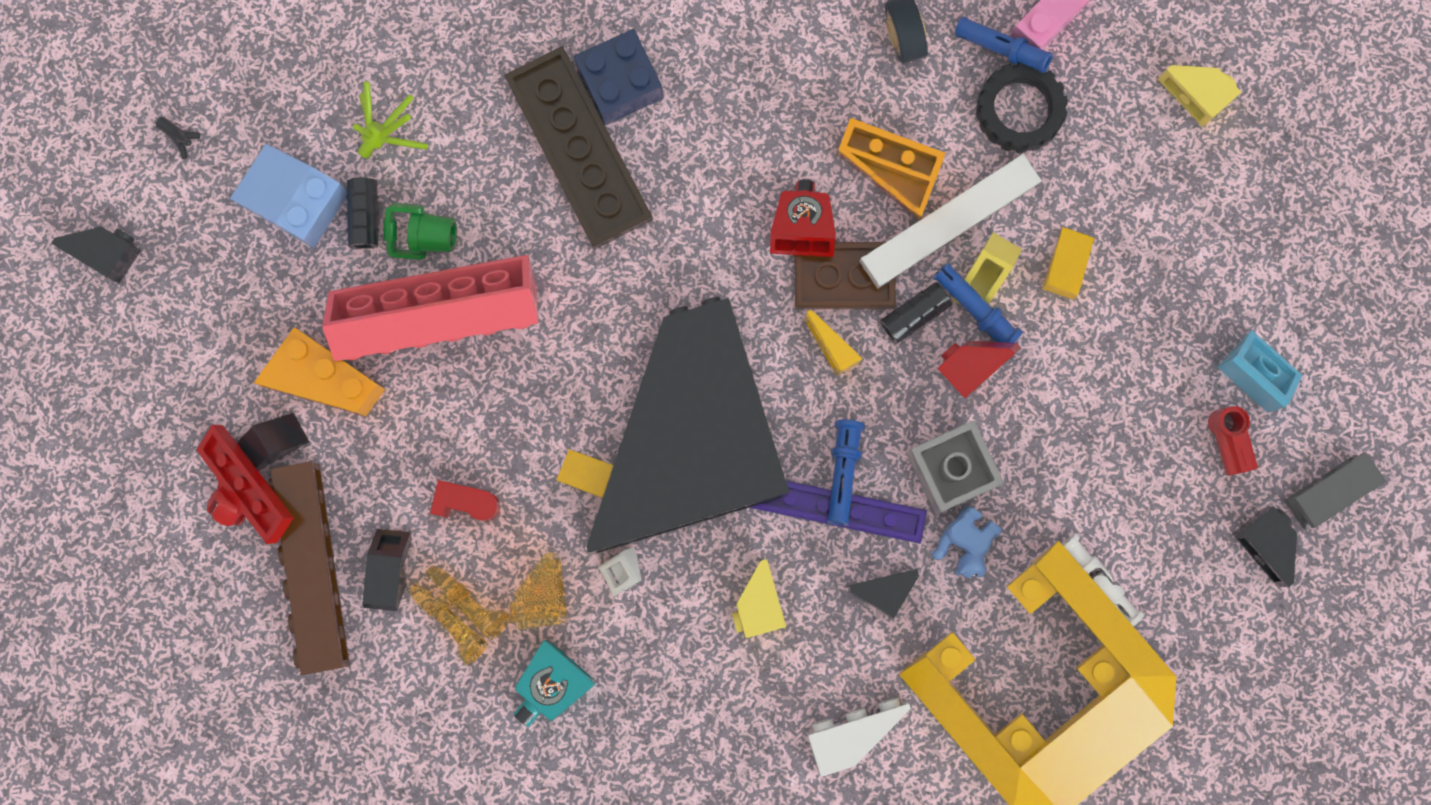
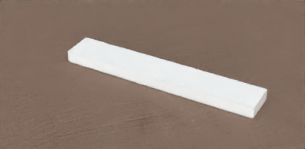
[859,154,1042,289]

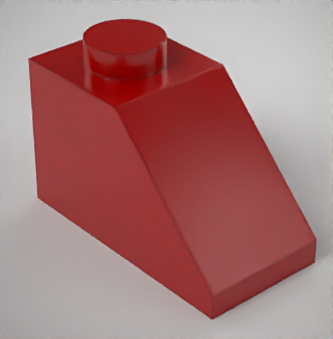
[937,340,1021,398]

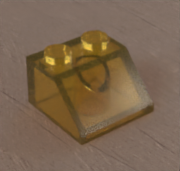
[510,552,568,630]

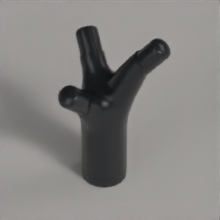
[156,117,200,159]

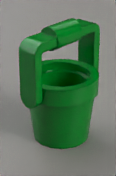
[383,203,457,260]

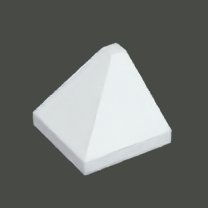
[598,547,641,596]

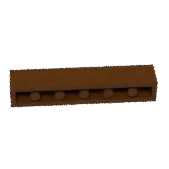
[268,461,350,675]

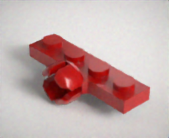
[196,425,294,544]

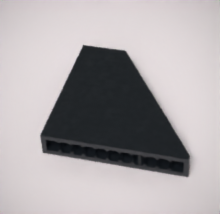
[586,297,789,555]

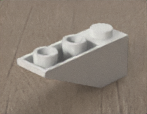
[807,698,911,777]

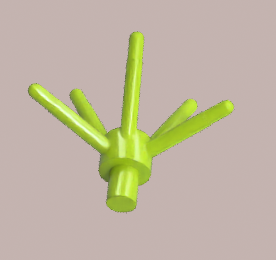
[353,81,428,159]

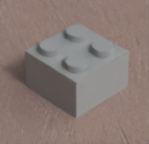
[906,421,1004,515]

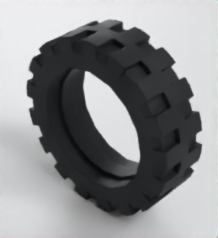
[976,62,1068,153]

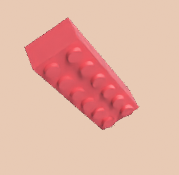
[322,254,538,361]

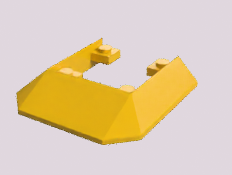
[899,540,1177,805]

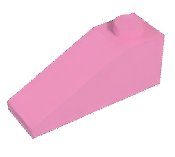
[1011,0,1091,50]

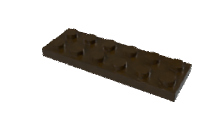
[504,46,653,250]

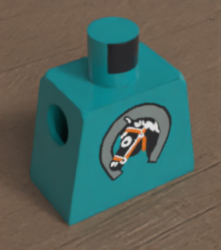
[513,639,597,727]

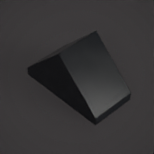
[237,413,310,471]
[847,569,919,618]

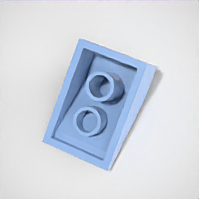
[230,144,347,249]

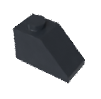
[51,226,141,284]
[1232,506,1297,587]

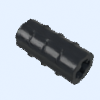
[346,177,380,249]
[880,282,952,344]

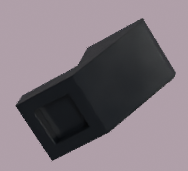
[362,529,412,611]

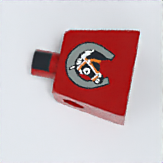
[770,179,836,257]

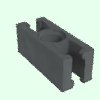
[1284,452,1387,529]

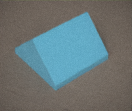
[1217,330,1303,413]

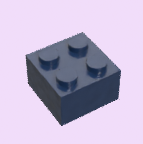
[574,28,664,125]

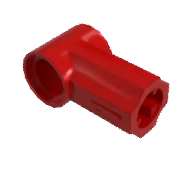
[1208,406,1258,476]

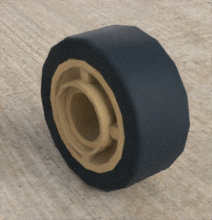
[885,0,928,64]

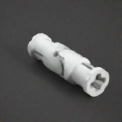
[1062,533,1145,627]

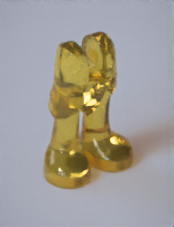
[410,565,512,666]

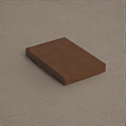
[794,242,896,309]

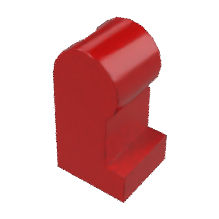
[430,480,500,522]

